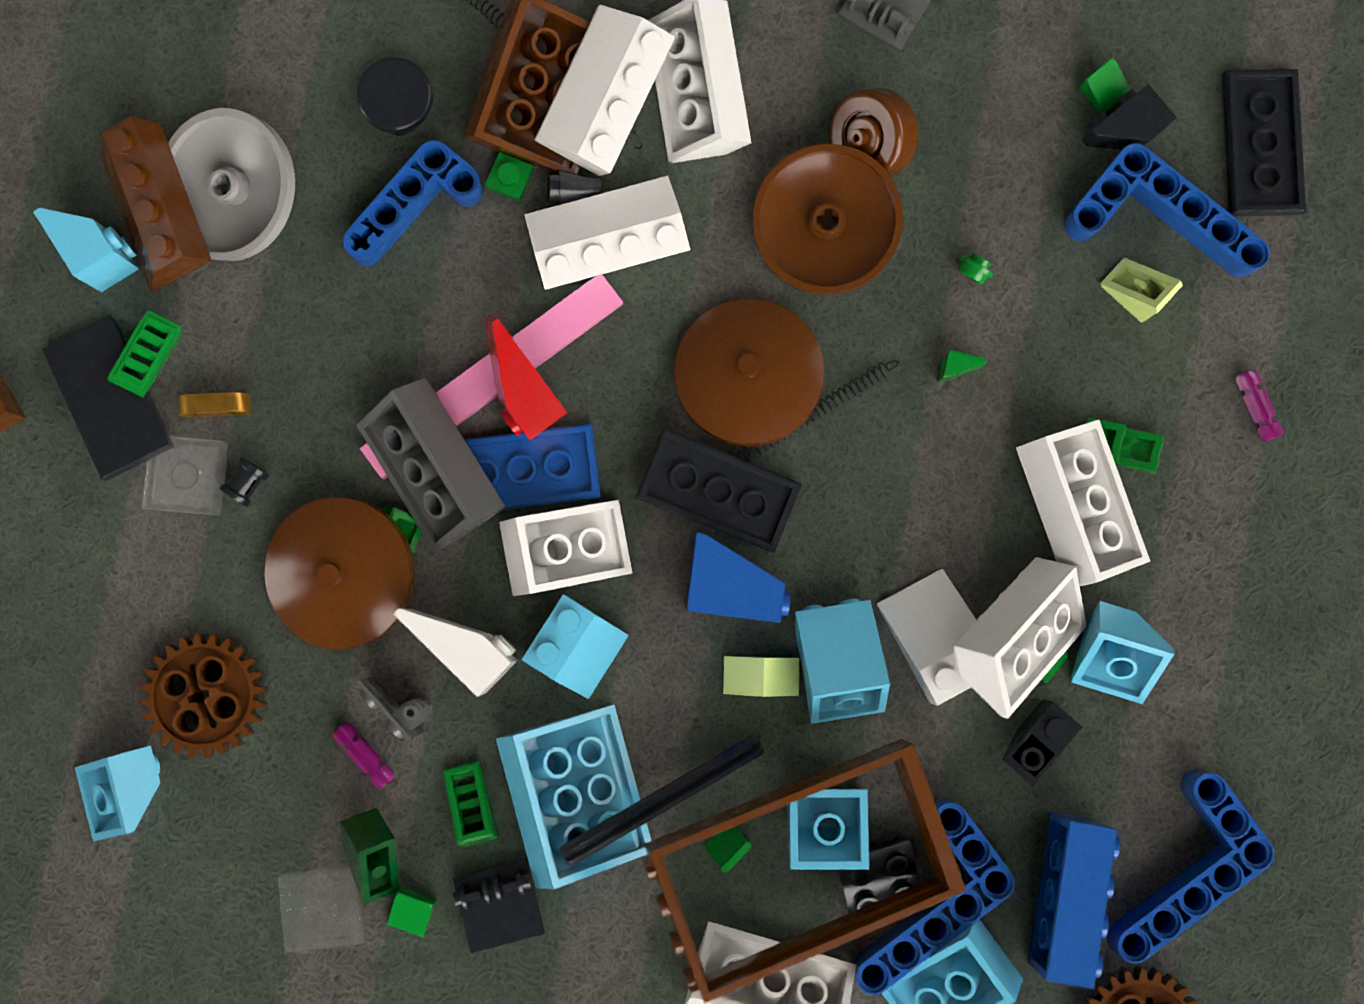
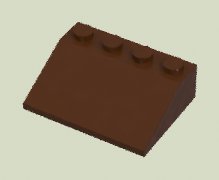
[463,0,590,174]

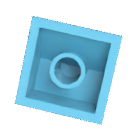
[33,208,139,292]
[522,594,629,699]
[787,788,869,869]

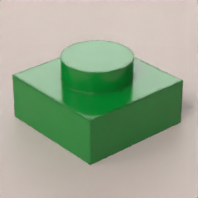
[485,152,534,202]

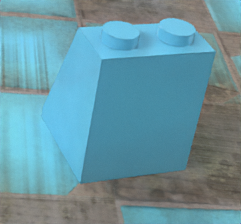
[795,599,890,724]

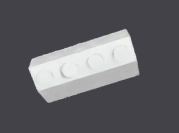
[648,0,751,163]
[534,5,675,176]
[524,176,690,290]
[1016,420,1150,586]
[954,557,1087,718]
[685,921,856,1004]

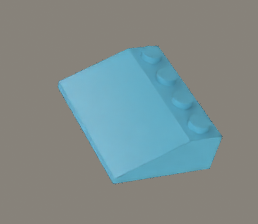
[496,705,651,889]

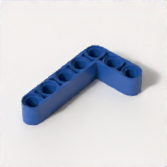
[1064,143,1270,278]
[1107,769,1274,963]
[853,798,1015,995]

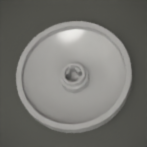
[168,108,295,262]

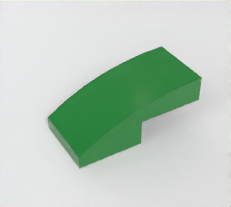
[1087,417,1164,474]

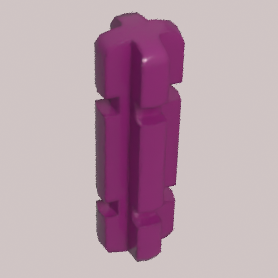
[1236,370,1283,442]
[332,722,394,789]

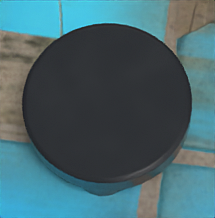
[357,58,434,136]

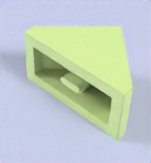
[1100,257,1183,323]
[723,656,799,697]

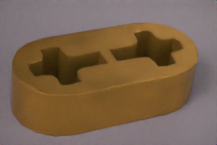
[178,392,251,417]

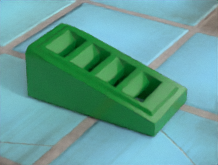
[108,310,181,398]
[442,761,499,848]

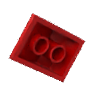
[484,314,567,440]

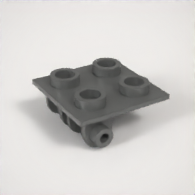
[838,0,931,51]
[357,676,433,741]

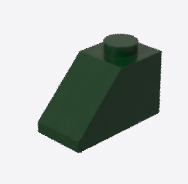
[340,807,399,905]

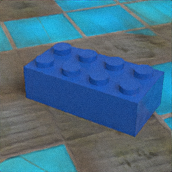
[1028,812,1120,989]

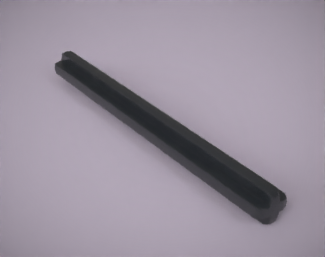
[560,736,764,866]

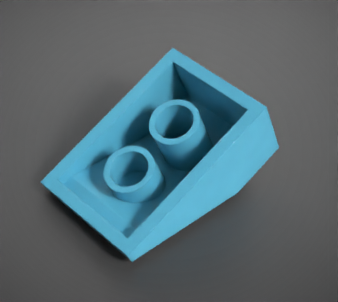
[882,919,1023,1004]

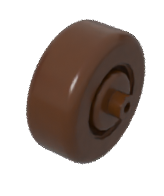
[829,88,918,177]

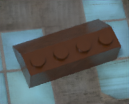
[100,116,212,291]

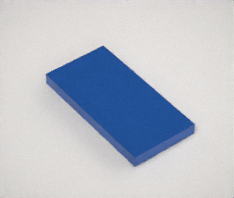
[464,424,601,511]

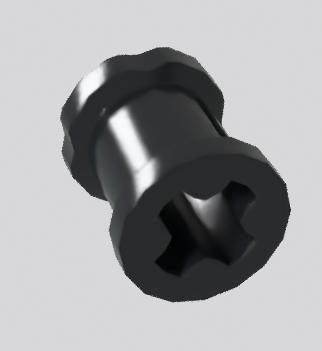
[219,457,270,507]

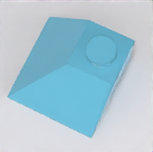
[1070,601,1174,704]
[75,745,160,842]

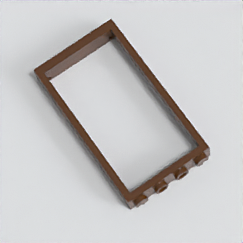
[641,739,966,1003]

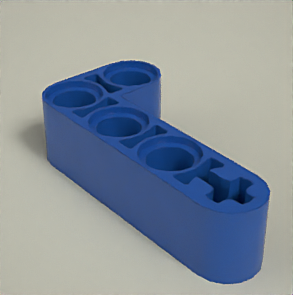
[343,140,483,266]

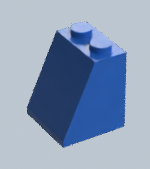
[686,533,791,623]

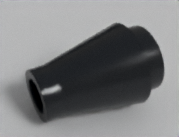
[547,169,602,205]

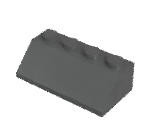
[356,378,505,553]

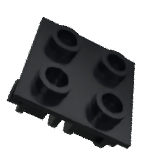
[836,836,920,913]
[453,858,545,953]

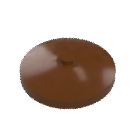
[753,144,903,296]
[674,299,824,447]
[264,497,415,649]

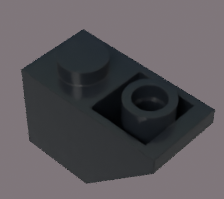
[1082,84,1177,150]
[1002,700,1083,786]

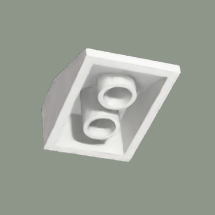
[499,500,632,596]
[876,569,977,706]
[394,608,518,697]

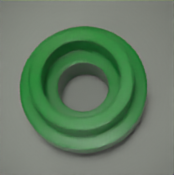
[957,253,994,285]

